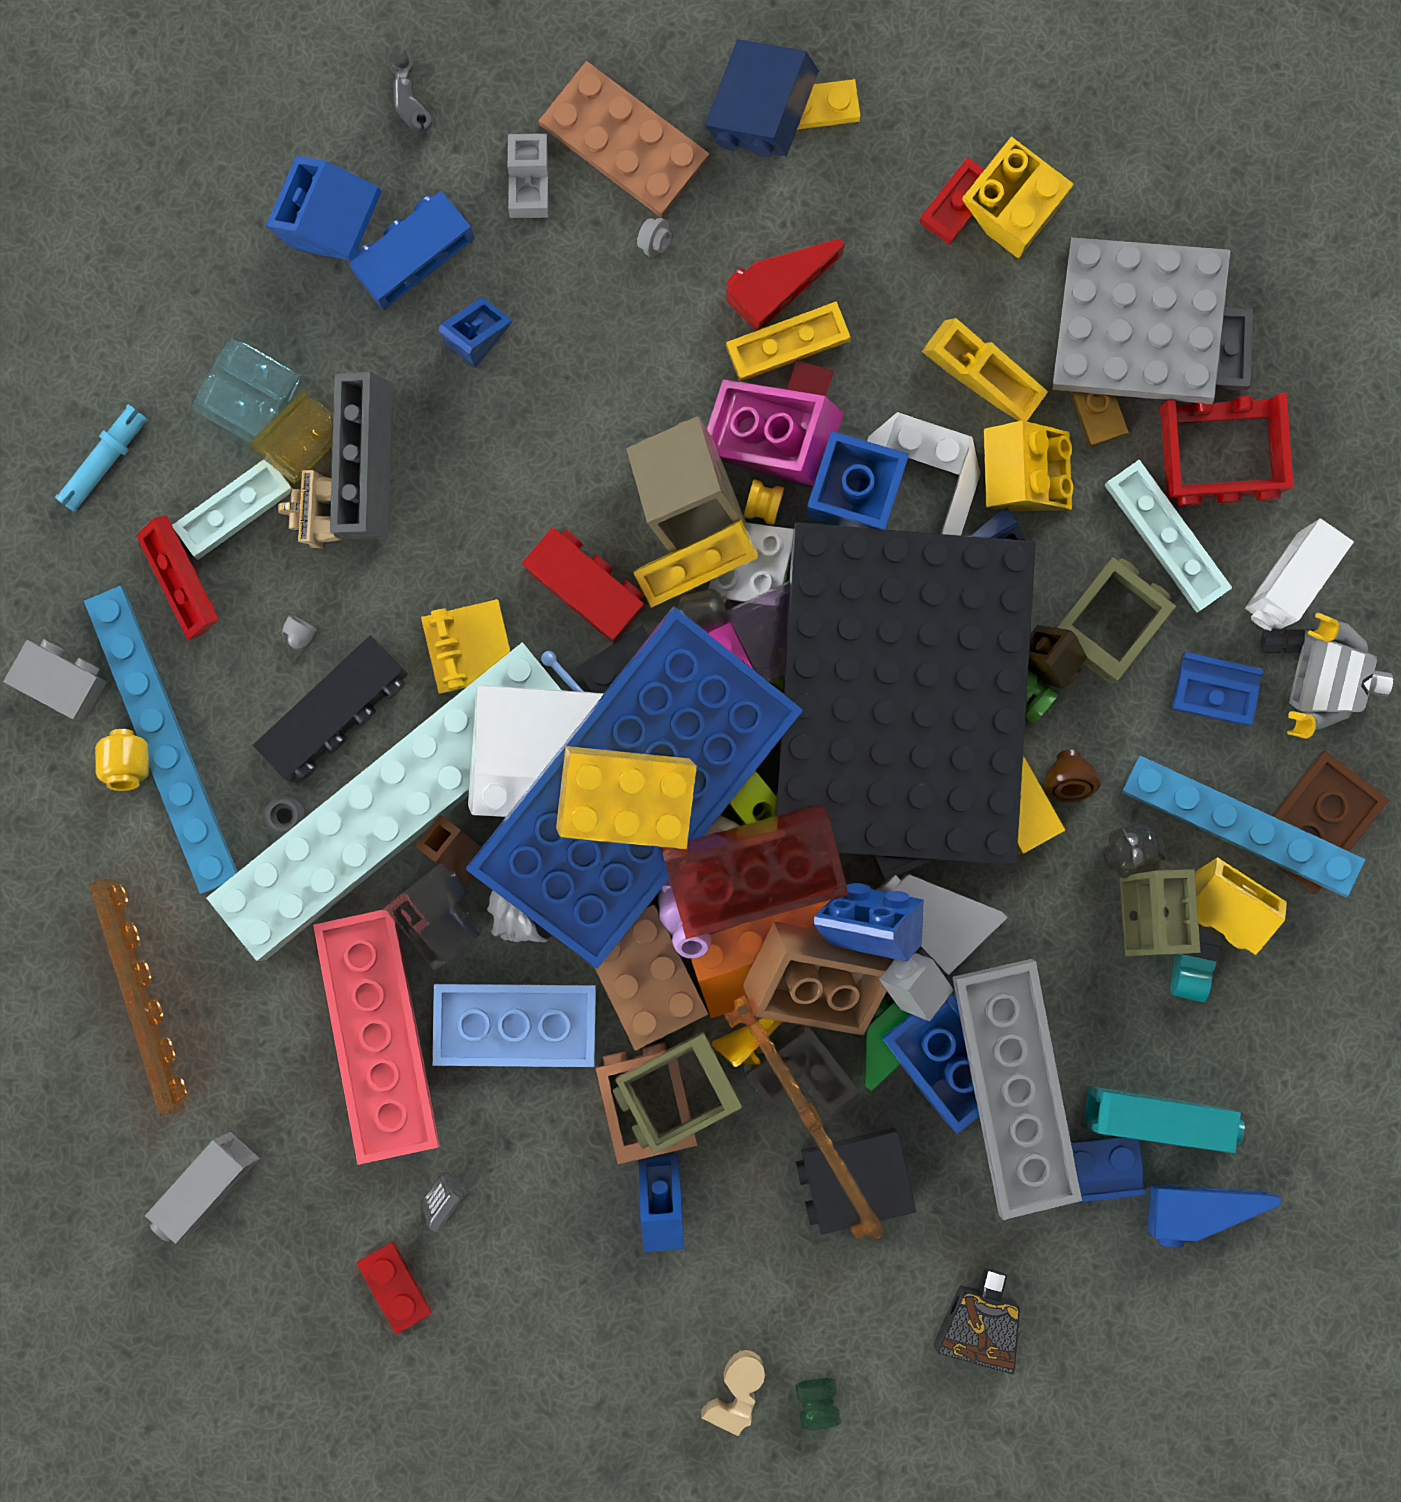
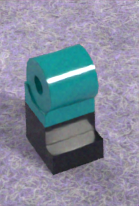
[1170,925,1224,1003]

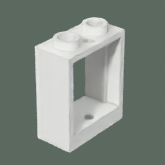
[1245,518,1354,631]

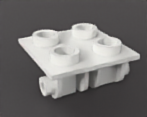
[707,523,793,610]

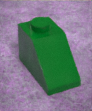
[862,998,910,1091]

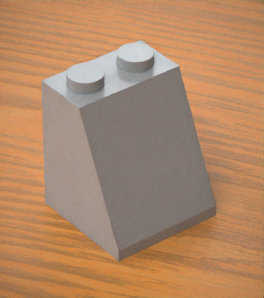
[876,875,1008,975]

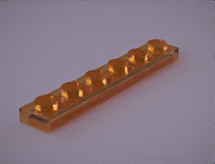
[89,879,187,1117]

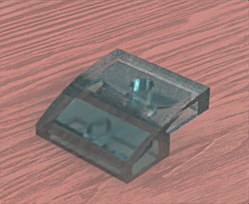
[191,337,301,448]

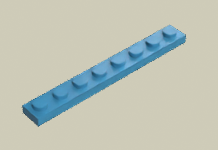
[84,586,238,894]

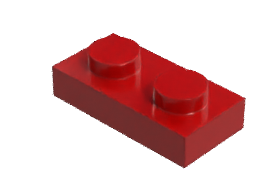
[919,157,984,246]
[356,1240,433,1335]

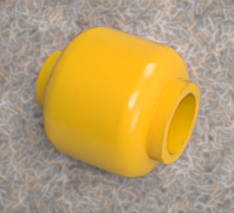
[95,729,149,791]

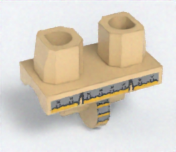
[278,470,342,548]

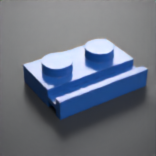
[1171,652,1264,727]
[1071,1137,1146,1203]

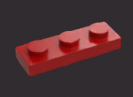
[136,515,219,640]

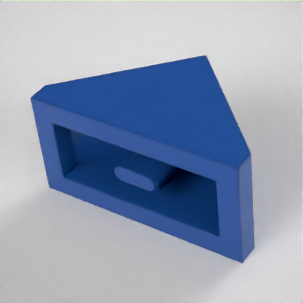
[438,297,513,368]

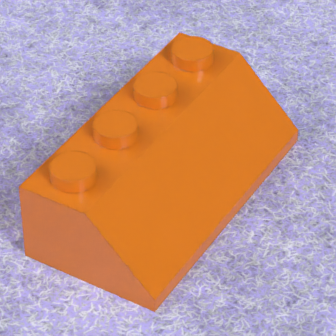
[691,891,839,1018]

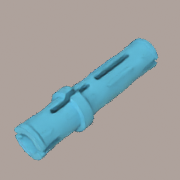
[55,404,149,513]

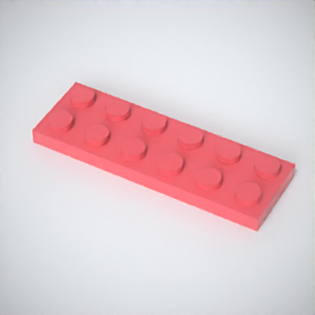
[313,908,440,1165]

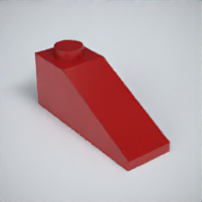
[726,238,845,331]

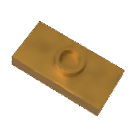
[1069,391,1129,448]

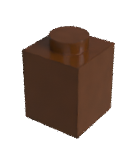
[415,815,482,885]

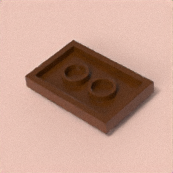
[1271,751,1389,894]

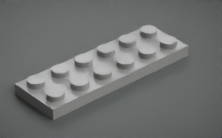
[952,959,1082,1220]

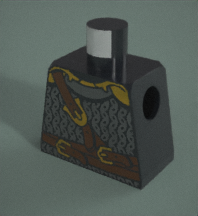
[934,1268,1020,1375]

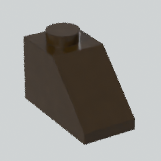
[1028,625,1087,689]

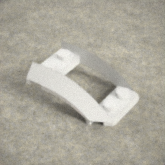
[867,412,980,535]

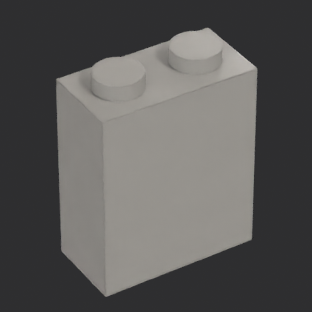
[145,1132,260,1244]

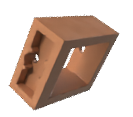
[596,1042,697,1164]

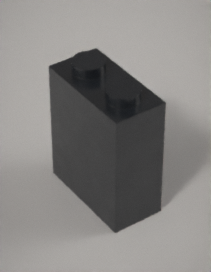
[795,1128,917,1235]

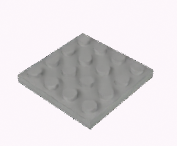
[1052,237,1230,404]

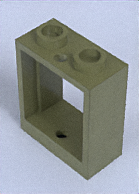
[1055,557,1176,685]
[1120,869,1200,957]
[613,1031,742,1154]

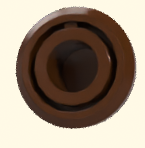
[1044,750,1101,802]

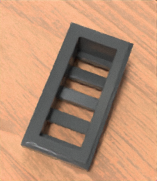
[422,1172,469,1233]

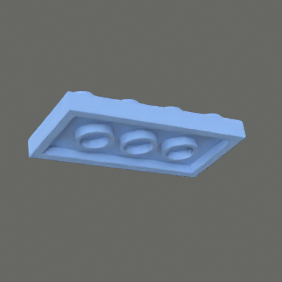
[432,984,596,1067]

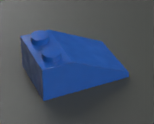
[882,993,979,1134]

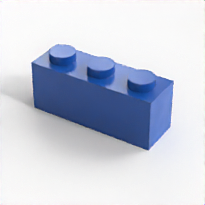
[349,191,475,311]

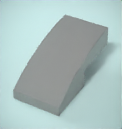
[507,134,549,218]

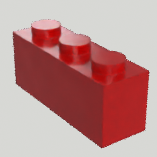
[522,527,645,644]

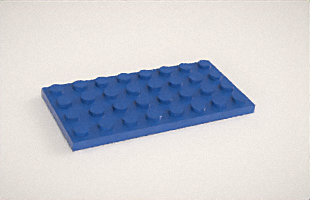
[466,606,803,969]

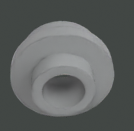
[637,218,672,258]

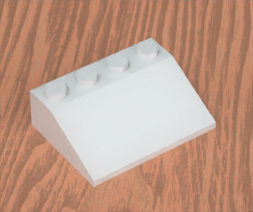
[468,685,604,817]

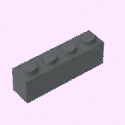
[330,372,393,540]

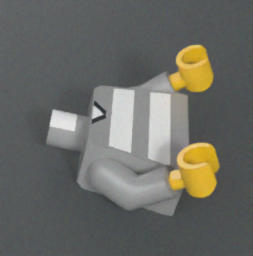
[1287,612,1393,739]

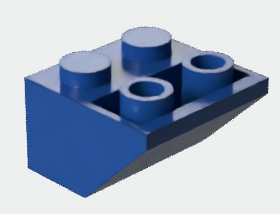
[266,156,382,261]
[814,883,924,961]

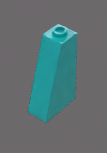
[1083,1085,1245,1153]

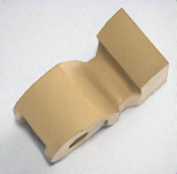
[701,1350,765,1436]

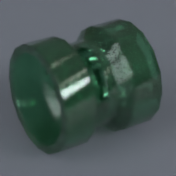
[795,1378,841,1430]

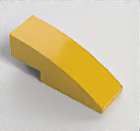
[922,318,1048,421]

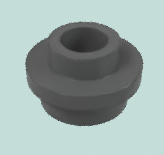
[264,796,305,836]

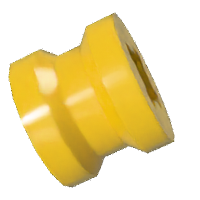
[744,479,784,526]

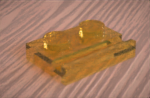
[250,390,333,484]

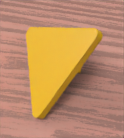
[711,1018,783,1067]

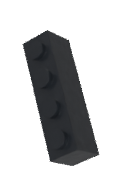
[253,635,408,782]

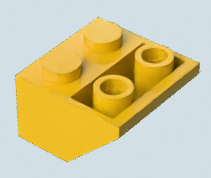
[962,136,1074,259]
[984,420,1073,511]
[1195,857,1287,955]

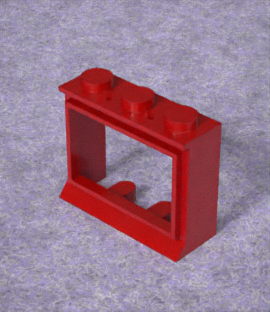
[1158,392,1294,507]

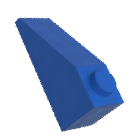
[1147,1184,1281,1247]

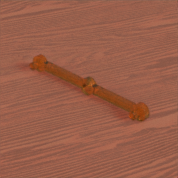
[725,995,884,1240]

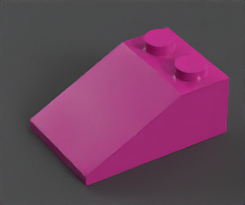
[707,379,844,486]

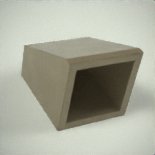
[626,416,749,553]

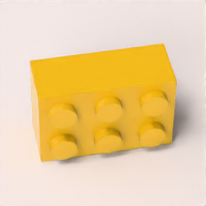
[556,746,697,849]

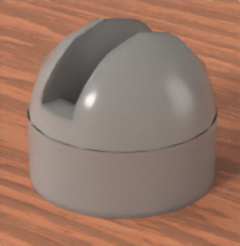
[282,615,317,649]

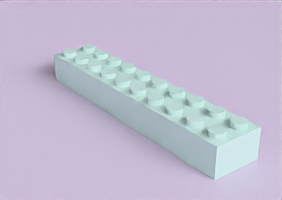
[207,642,562,961]

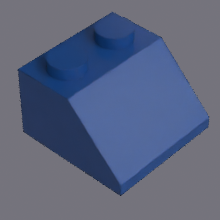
[807,431,909,531]

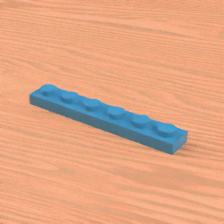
[1122,755,1366,897]

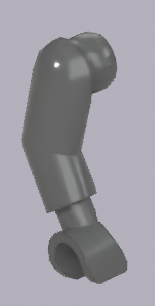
[390,49,433,135]

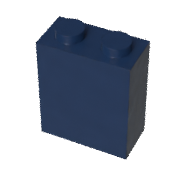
[705,39,819,157]

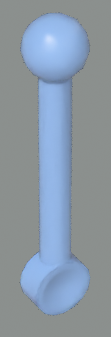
[541,651,584,692]

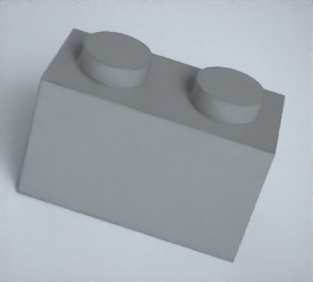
[3,639,107,723]

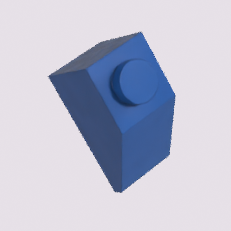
[638,1153,685,1252]

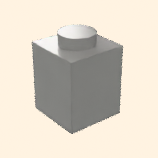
[879,953,953,1021]

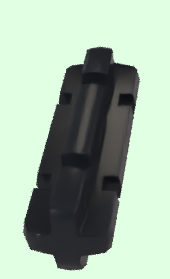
[1261,629,1317,653]

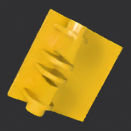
[421,599,511,694]

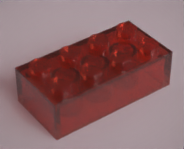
[662,804,849,939]

